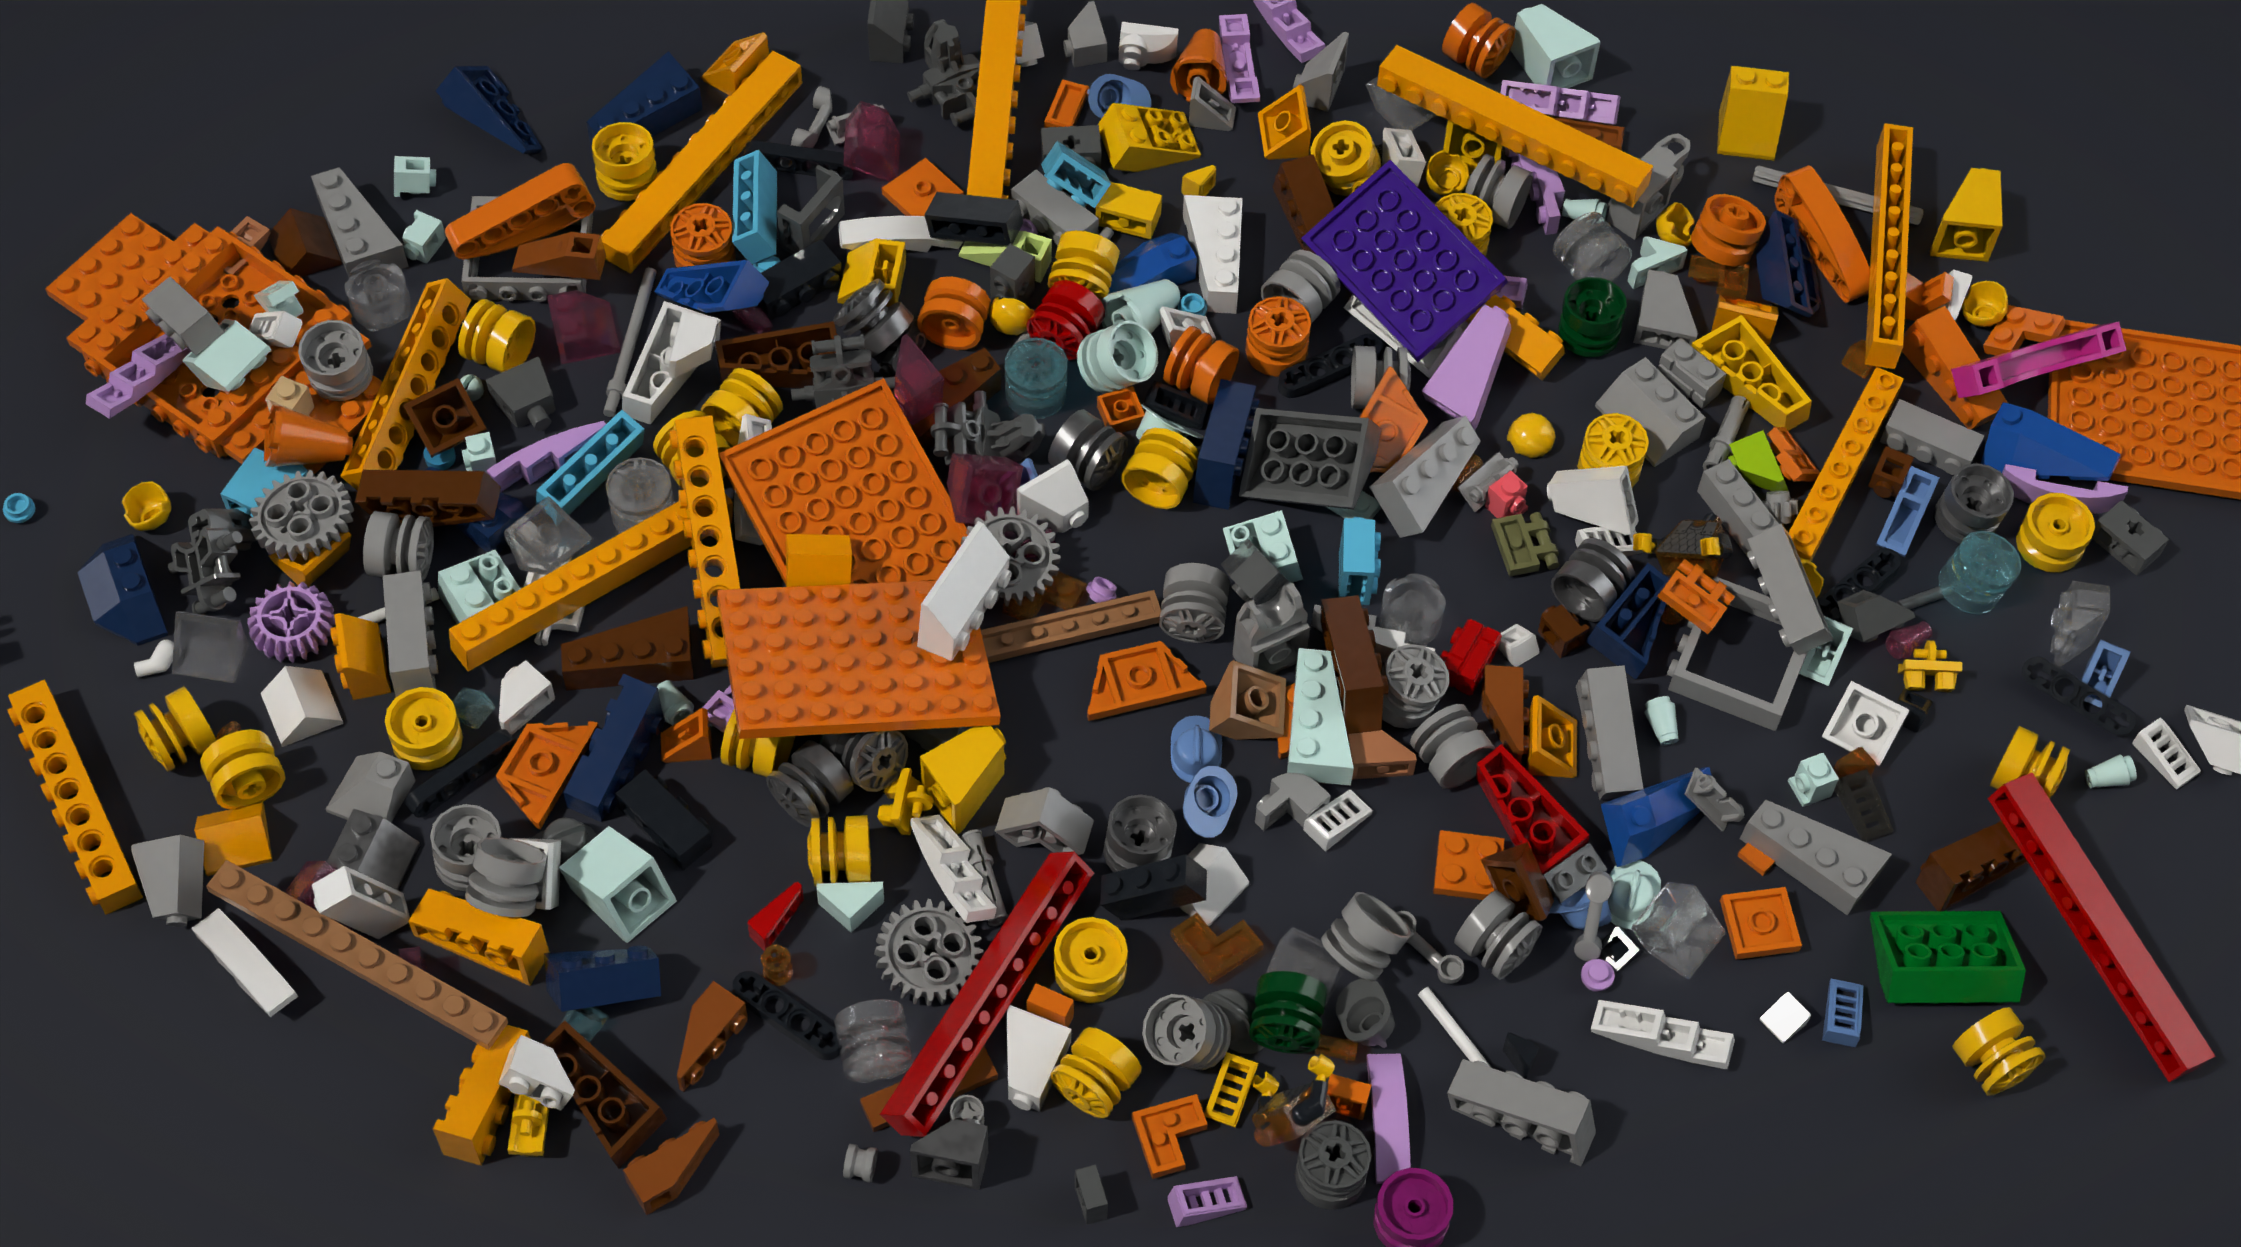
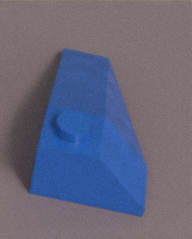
[1102,233,1197,304]
[654,260,769,313]
[1981,402,2121,481]
[1601,767,1712,867]

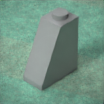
[1633,269,1698,349]
[131,834,204,927]

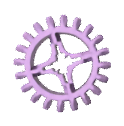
[247,581,335,663]

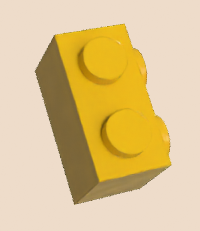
[1095,182,1162,240]

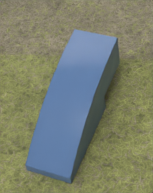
[1876,466,1940,557]

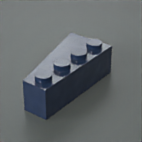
[586,51,703,145]
[1193,379,1260,510]
[564,674,665,822]

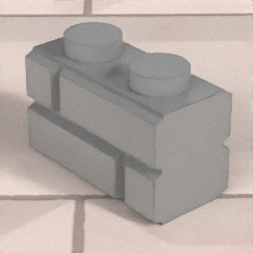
[1658,338,1726,409]

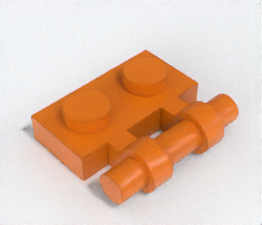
[1657,559,1735,634]

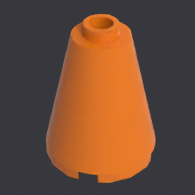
[1170,29,1227,102]
[264,405,353,467]

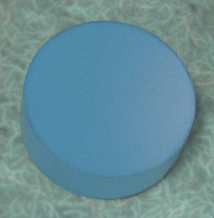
[423,447,456,470]

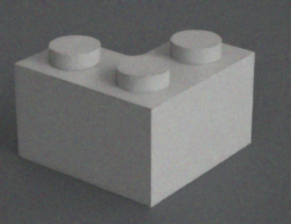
[995,787,1094,855]

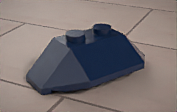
[1755,210,1822,318]
[77,534,168,646]

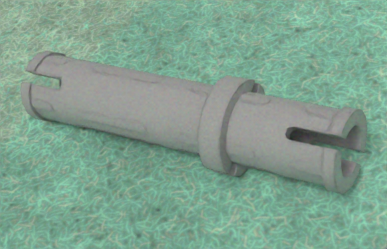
[1703,396,1750,470]
[961,829,1008,926]

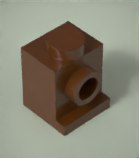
[1868,446,1914,498]
[1538,604,1590,659]

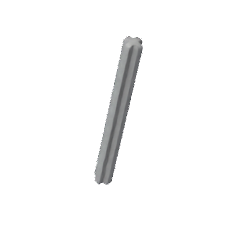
[1753,165,1923,225]

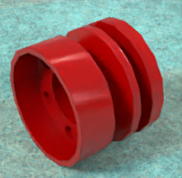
[1027,280,1105,360]

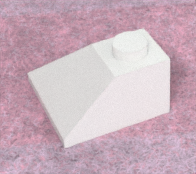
[1017,459,1089,533]
[2184,705,2241,775]

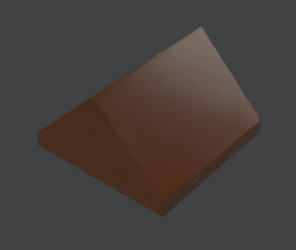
[268,208,342,277]
[1481,842,1554,921]

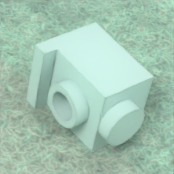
[394,156,436,197]
[402,210,446,264]
[462,432,497,473]
[1788,753,1839,807]

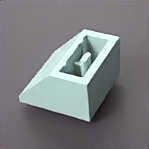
[182,319,272,392]
[1223,510,1303,583]
[438,550,521,624]

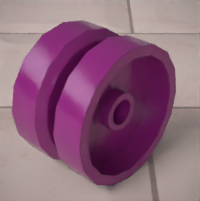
[1373,1168,1453,1247]

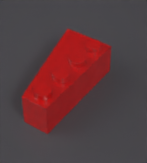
[1476,744,1589,875]

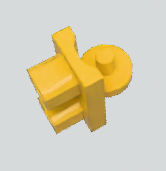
[1898,640,1962,692]
[877,768,934,835]
[507,1094,549,1157]

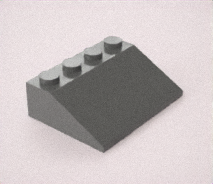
[1239,408,1382,509]

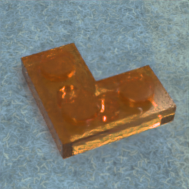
[1688,254,1749,300]
[1003,559,1087,621]
[1170,913,1263,985]

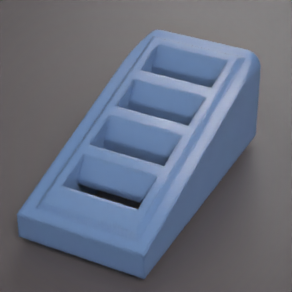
[1822,979,1864,1047]

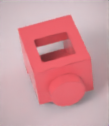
[1485,470,1528,518]

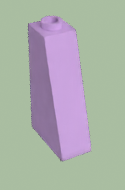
[1422,304,1512,430]

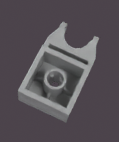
[1606,133,1690,240]
[1232,583,1310,674]

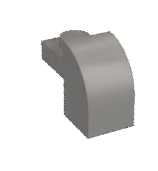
[1255,773,1331,831]

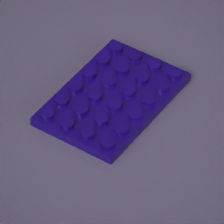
[1301,160,1508,362]

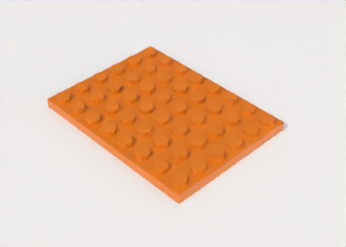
[2048,320,2241,500]
[719,378,968,584]
[717,580,1001,739]

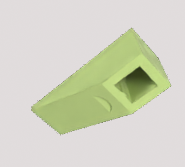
[959,231,1052,283]

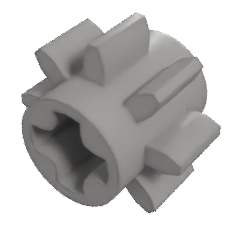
[1762,491,1798,524]

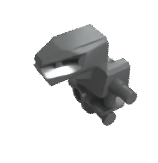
[907,19,980,127]
[791,334,899,409]
[931,391,1045,493]
[168,509,257,616]

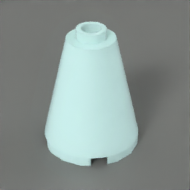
[1101,279,1180,334]

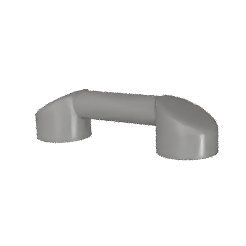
[791,86,832,148]
[1574,871,1614,961]
[1396,911,1464,984]

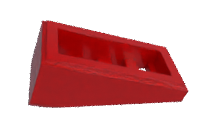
[747,881,804,952]

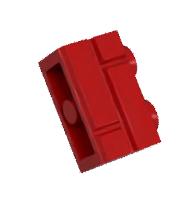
[1440,619,1502,696]

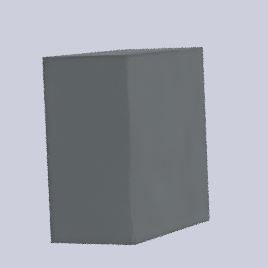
[1074,1164,1108,1225]

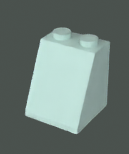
[1510,4,1601,89]
[559,826,677,943]

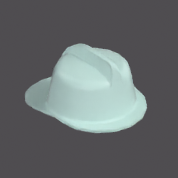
[1136,404,1204,440]
[1608,860,1661,930]

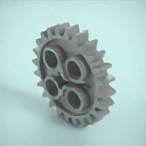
[249,470,354,561]
[961,506,1061,606]
[874,899,984,1006]

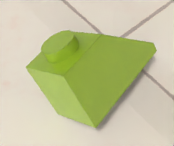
[1728,430,1789,491]

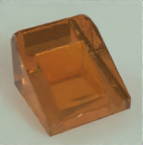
[1841,339,1876,379]
[1834,747,1876,781]

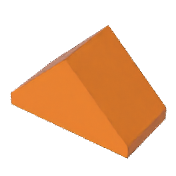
[661,708,712,763]

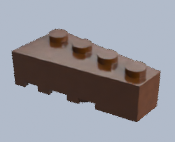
[1272,154,1335,253]
[715,321,837,388]
[893,348,1001,450]
[355,470,501,527]
[1320,595,1389,734]
[561,606,694,691]
[1915,820,2028,911]
[542,1020,667,1169]

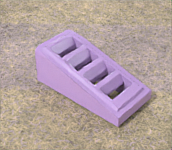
[1168,1176,1247,1227]

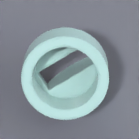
[460,374,484,401]

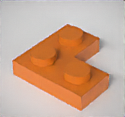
[1983,305,2065,356]
[1767,427,1820,482]
[1132,1094,1208,1179]

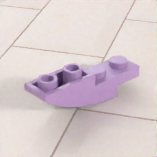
[1505,147,1565,235]

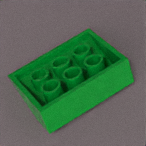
[1870,911,2026,1004]

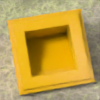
[1181,165,1216,196]

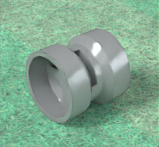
[950,1095,985,1125]

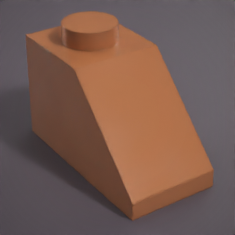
[1347,730,1417,779]

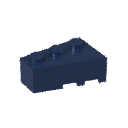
[1586,563,1669,680]
[544,946,661,1012]

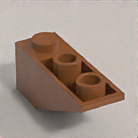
[512,232,606,280]
[1482,665,1529,763]
[677,981,748,1092]
[623,1118,720,1215]

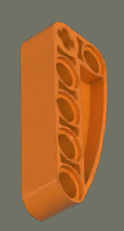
[445,163,596,260]
[1774,165,1870,303]

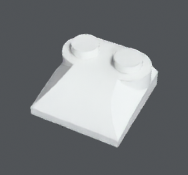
[1118,22,1179,70]
[1822,681,1909,767]

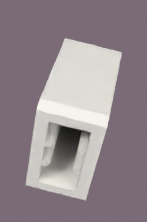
[1547,466,1639,535]
[1007,1005,1072,1112]

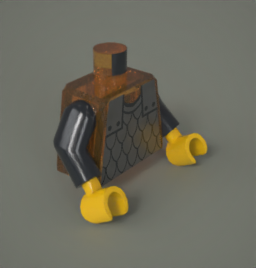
[1633,513,1733,578]
[1252,1054,1336,1147]

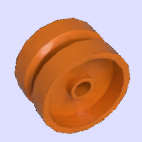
[1691,194,1766,266]
[917,276,991,350]

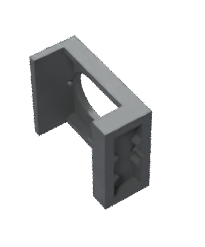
[777,165,845,254]

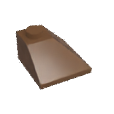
[1209,660,1286,740]

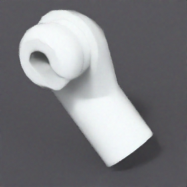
[134,640,177,678]

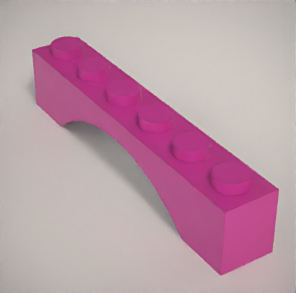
[1951,322,2126,398]

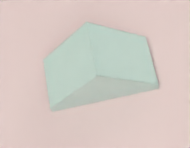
[1799,616,1853,686]
[817,882,884,933]

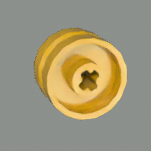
[1310,120,1381,196]
[2016,493,2095,572]
[385,687,463,771]
[200,729,286,810]
[1054,917,1128,1004]

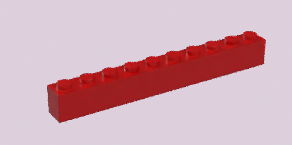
[1987,773,2215,1082]
[879,851,1094,1137]

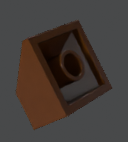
[403,378,487,458]

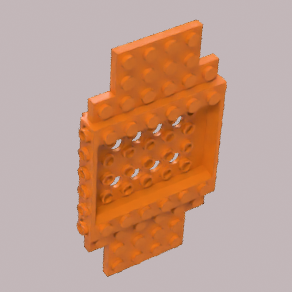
[45,213,382,474]

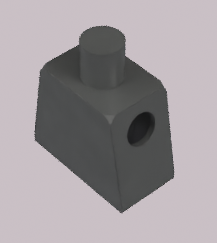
[486,357,556,431]

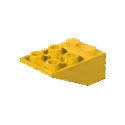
[1097,103,1201,172]

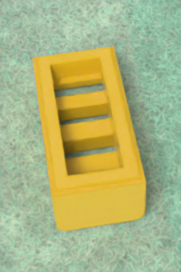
[1204,1052,1258,1128]

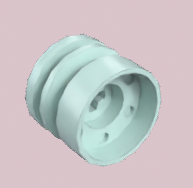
[1077,320,1158,394]

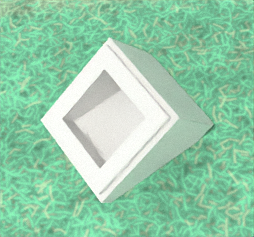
[1499,624,1539,667]
[1760,992,1811,1044]

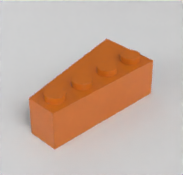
[1902,306,2008,430]

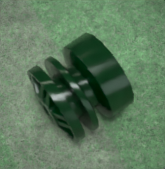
[1558,277,1627,357]
[1249,971,1327,1054]

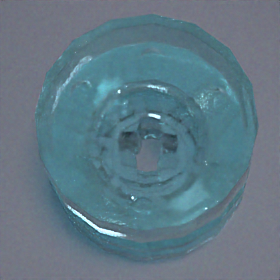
[1005,338,1068,419]
[1938,531,2022,614]

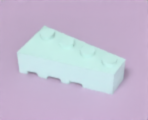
[1287,648,1354,786]

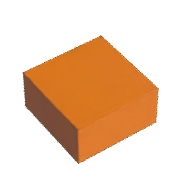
[1097,386,1145,433]
[1027,983,1074,1027]
[1325,1074,1372,1120]

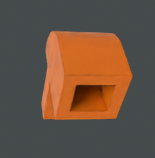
[1905,272,1954,321]

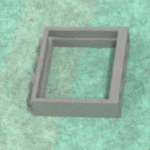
[461,196,593,302]
[1667,576,1807,731]

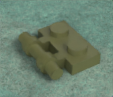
[1491,512,1560,577]

